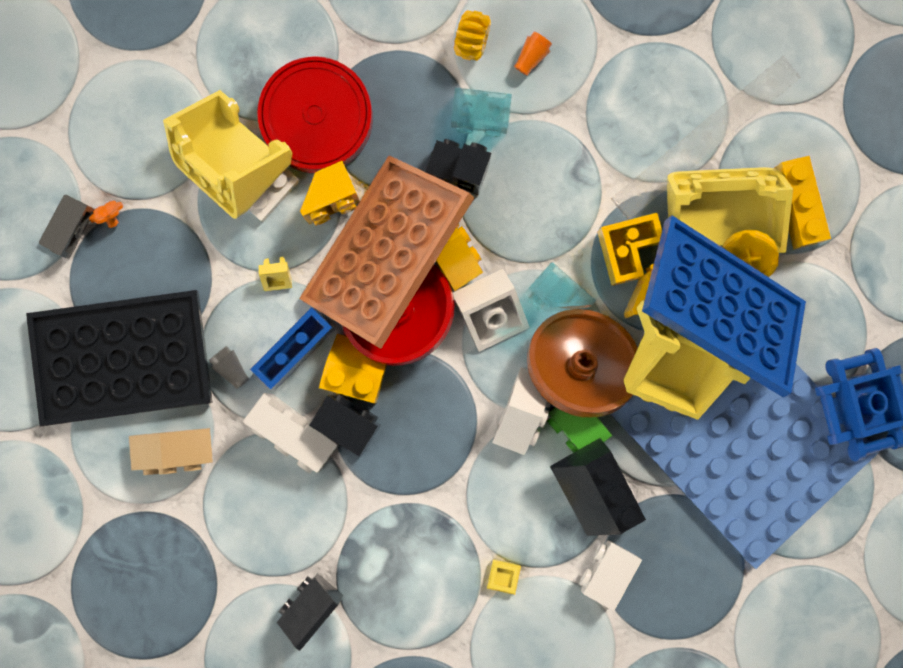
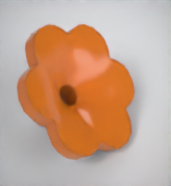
[89,200,123,228]

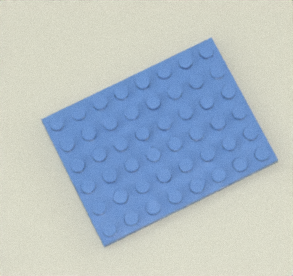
[610,364,879,569]

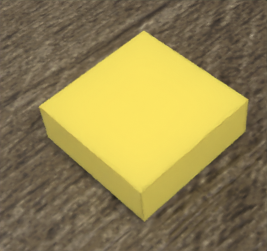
[487,559,521,595]

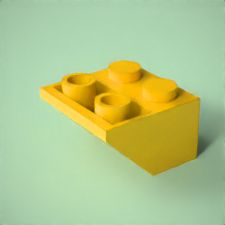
[300,161,360,226]

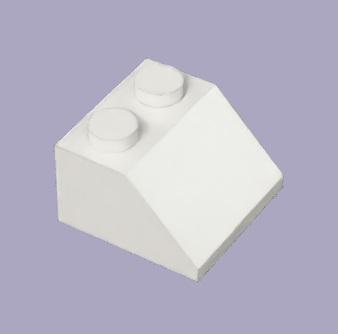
[453,269,530,352]

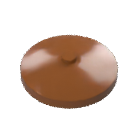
[527,309,638,418]

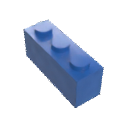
[250,307,335,390]

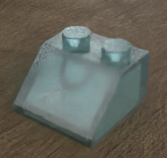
[525,262,596,312]

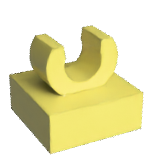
[259,257,292,291]

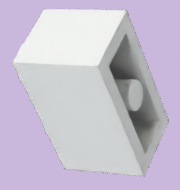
[580,540,642,611]

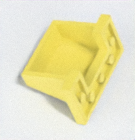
[624,300,750,420]

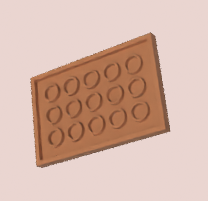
[299,156,474,349]

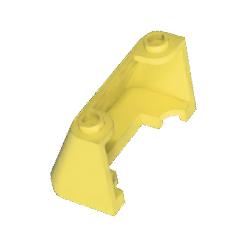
[163,90,292,219]
[667,167,793,253]

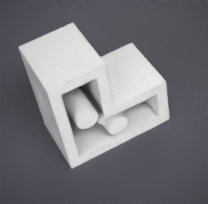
[492,367,550,455]

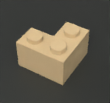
[129,428,213,475]

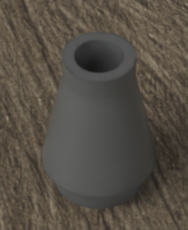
[209,346,250,389]

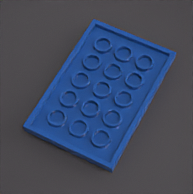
[642,215,806,398]

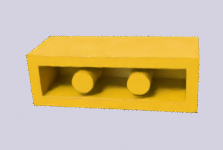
[774,156,831,250]

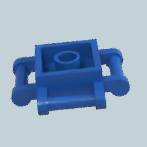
[815,348,903,462]

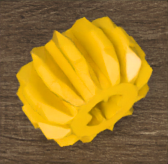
[454,10,491,61]

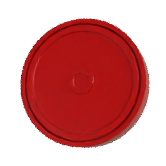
[257,56,373,173]

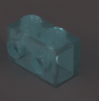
[451,88,512,137]

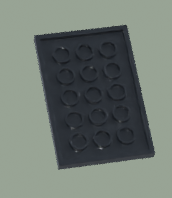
[26,290,213,427]

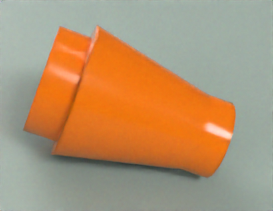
[514,31,552,76]

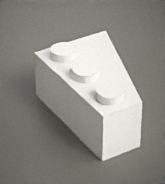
[243,393,339,473]

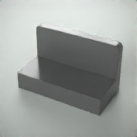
[39,195,95,259]

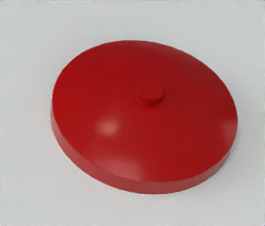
[342,264,454,366]

